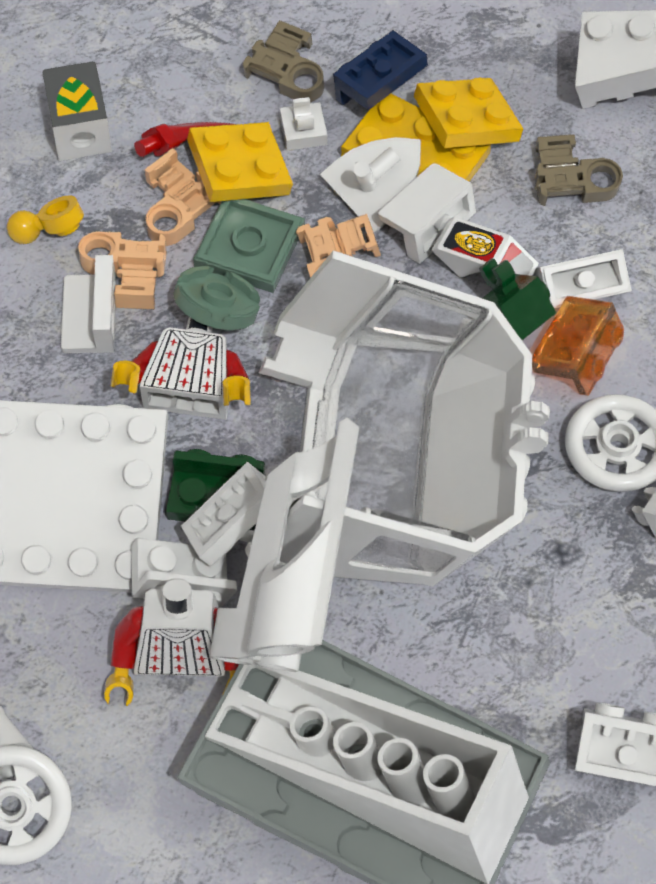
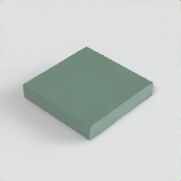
[193,199,305,293]

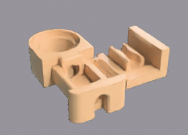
[145,148,222,246]
[296,214,381,278]
[78,232,167,309]

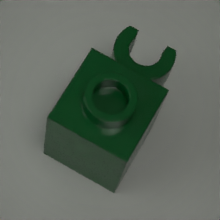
[479,258,556,340]

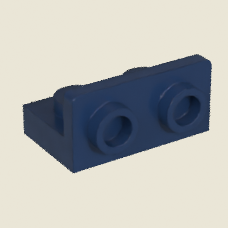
[333,30,428,110]

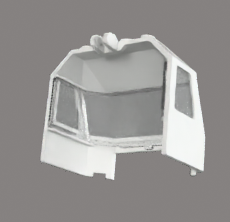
[240,250,550,587]

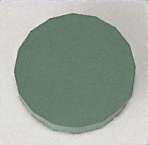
[173,266,261,331]

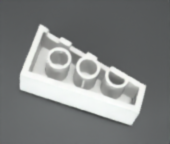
[575,10,656,109]

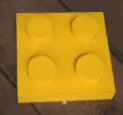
[414,77,524,148]
[187,122,293,202]

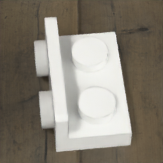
[181,462,267,566]
[131,538,237,608]
[574,702,656,786]

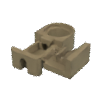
[243,20,325,102]
[535,134,623,206]

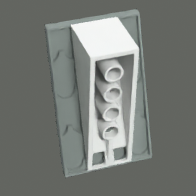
[177,640,550,884]

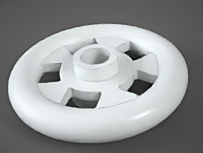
[565,394,656,492]
[0,745,72,865]

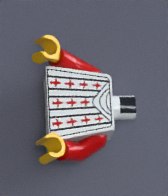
[110,317,251,420]
[104,579,239,706]

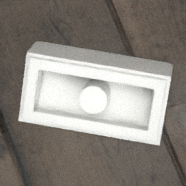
[535,249,632,308]

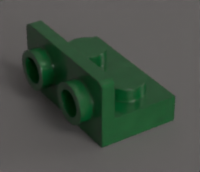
[166,449,266,530]

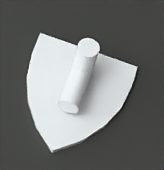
[320,137,421,234]

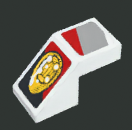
[432,217,539,278]

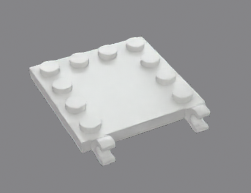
[0,400,168,593]

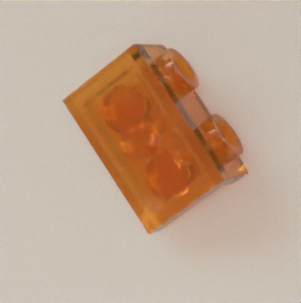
[532,296,624,396]

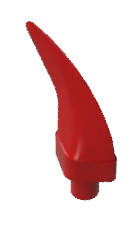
[134,122,236,157]

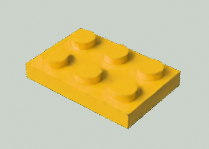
[341,94,491,182]

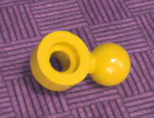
[7,195,84,244]

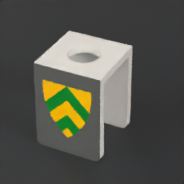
[42,61,112,161]

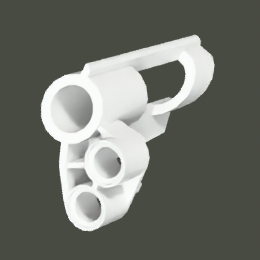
[209,417,360,672]

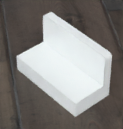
[378,163,476,264]
[61,255,117,353]

